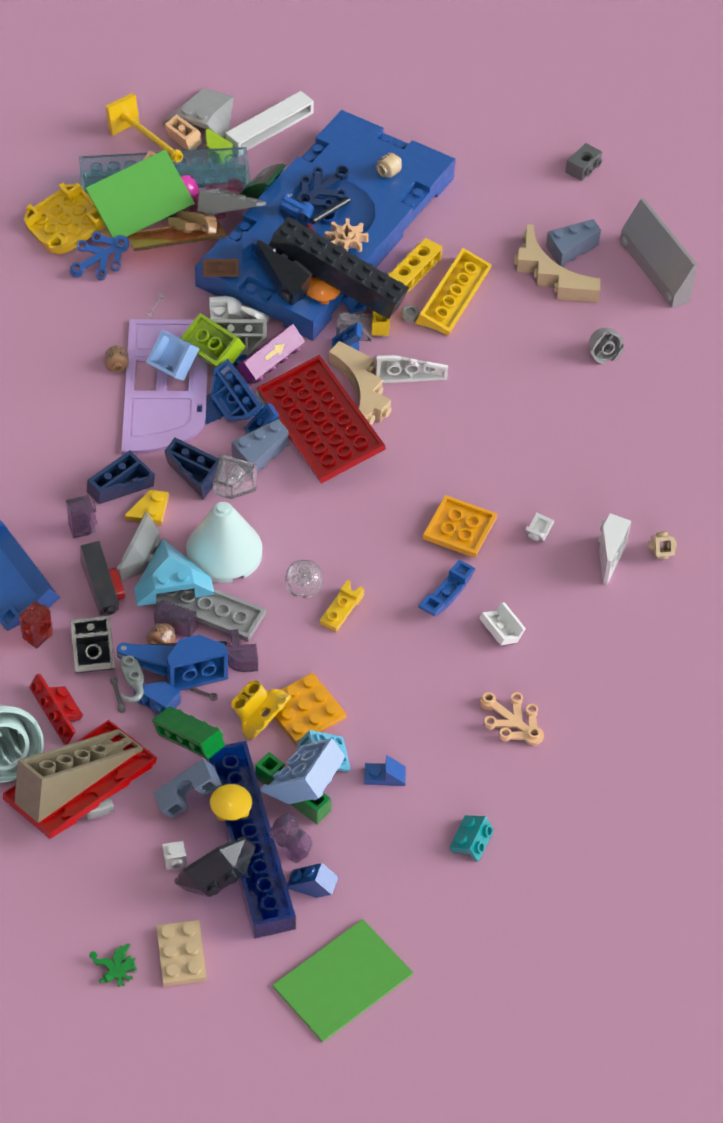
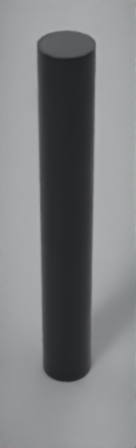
[310,197,351,224]

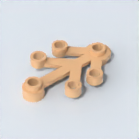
[480,692,544,746]

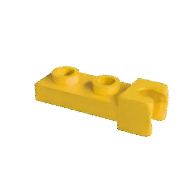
[320,580,364,633]

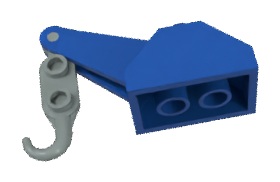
[117,635,228,702]

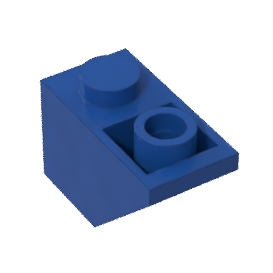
[134,681,181,715]
[286,863,339,898]

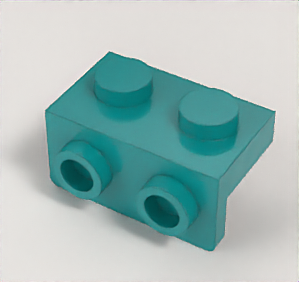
[449,815,494,861]

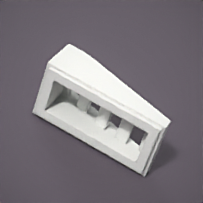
[240,306,270,322]

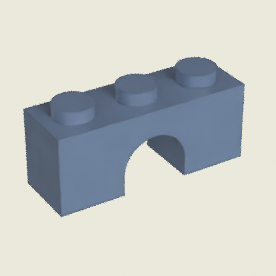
[153,759,222,819]

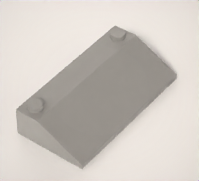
[619,198,697,308]

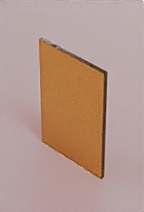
[127,220,226,251]

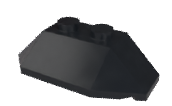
[174,836,256,897]

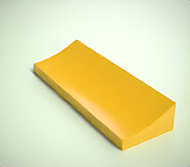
[415,248,492,336]

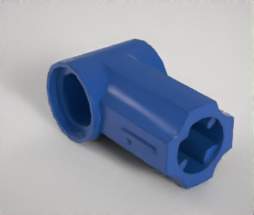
[278,195,314,225]

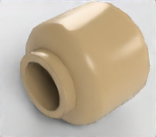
[376,153,402,178]

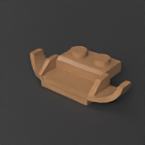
[168,211,217,234]

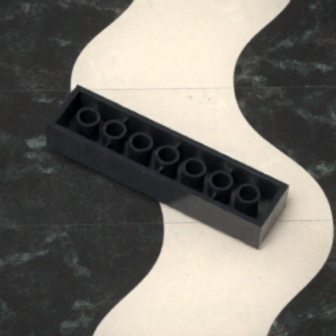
[269,217,409,320]

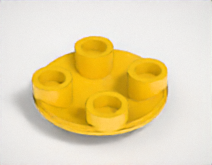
[210,784,252,821]

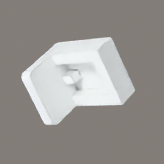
[525,513,554,542]

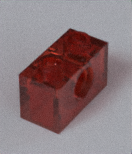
[19,601,53,649]

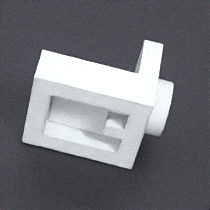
[162,841,187,870]

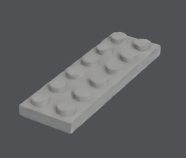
[154,588,266,642]

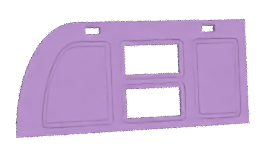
[121,319,208,455]

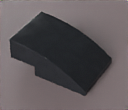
[70,616,115,674]

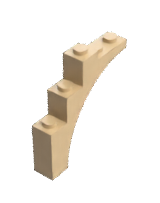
[514,224,601,303]
[329,341,392,425]

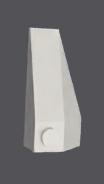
[374,355,448,383]

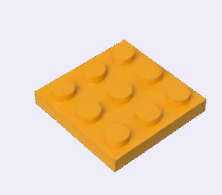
[423,495,497,558]
[267,672,346,746]

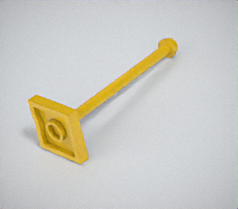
[105,93,183,162]

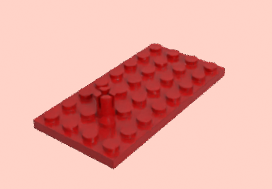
[256,355,386,484]

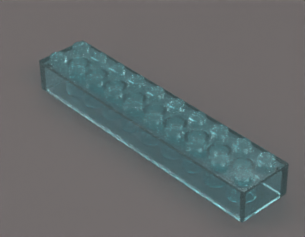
[79,147,250,194]

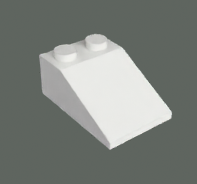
[598,513,631,585]

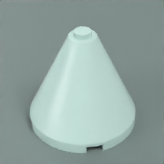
[186,502,262,583]
[0,704,44,783]

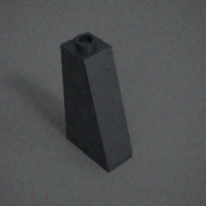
[80,541,119,615]

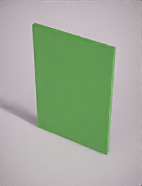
[85,149,195,238]
[273,919,413,1043]

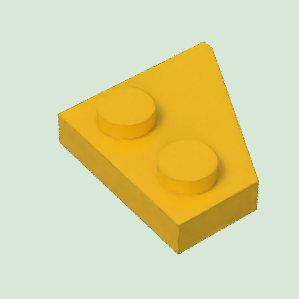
[125,490,169,525]

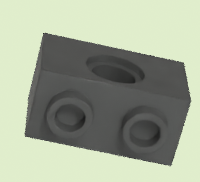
[565,143,602,181]

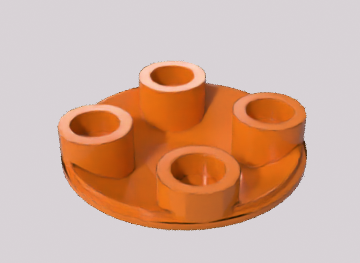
[307,277,341,305]

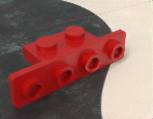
[29,674,83,745]

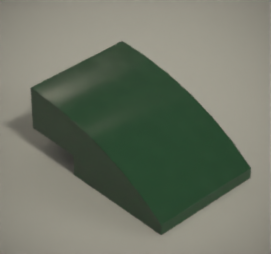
[238,164,286,199]

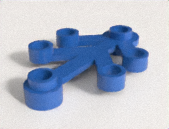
[70,232,130,280]

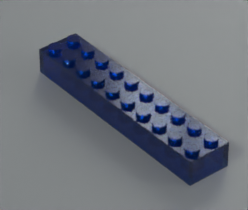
[206,741,296,939]

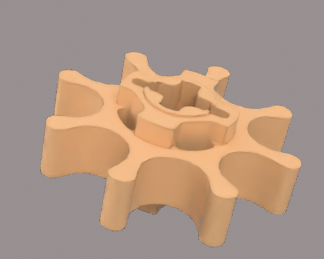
[325,218,369,252]

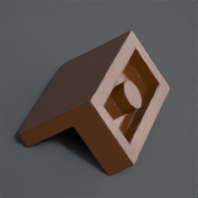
[203,259,239,277]

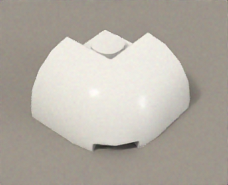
[209,296,246,319]

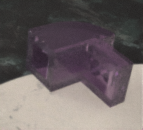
[225,629,258,672]

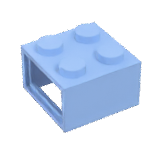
[146,330,200,381]

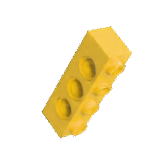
[388,238,443,295]

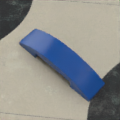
[418,559,475,617]

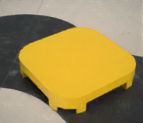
[23,182,105,255]

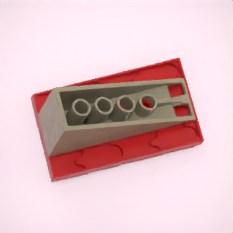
[2,720,157,839]

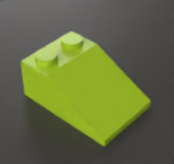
[180,313,246,369]

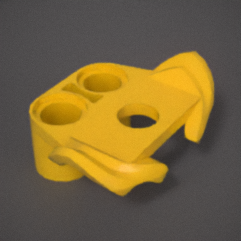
[231,680,291,741]

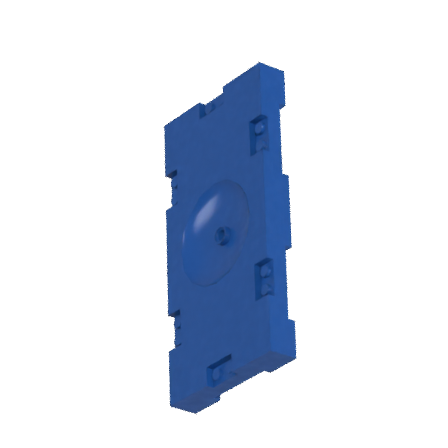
[195,110,455,341]

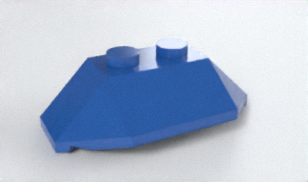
[211,359,263,421]

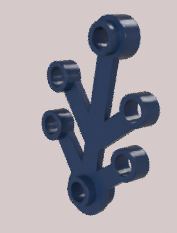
[296,165,349,209]

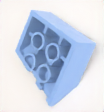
[260,738,345,804]

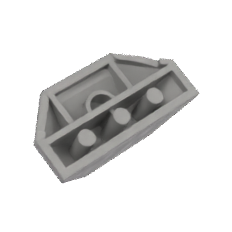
[211,319,267,356]
[117,512,162,581]

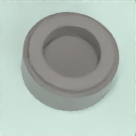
[401,305,419,322]

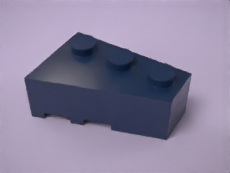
[165,437,224,499]
[86,450,155,504]

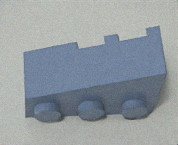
[546,219,601,267]
[232,419,288,479]

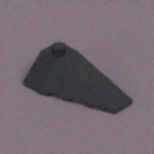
[255,240,312,306]

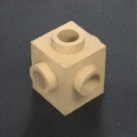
[648,531,677,559]

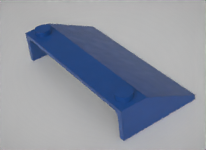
[0,520,60,631]

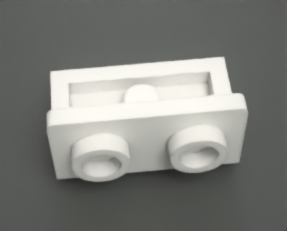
[479,603,525,645]

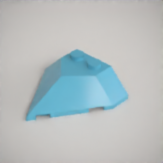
[134,538,214,606]

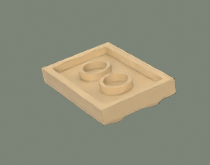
[156,920,207,987]

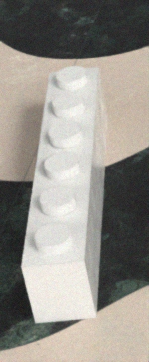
[226,91,314,156]

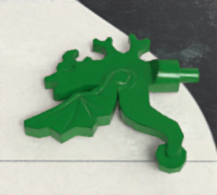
[89,943,137,987]

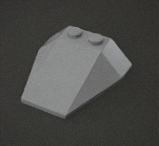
[162,88,234,138]

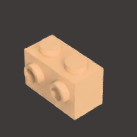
[165,114,202,153]

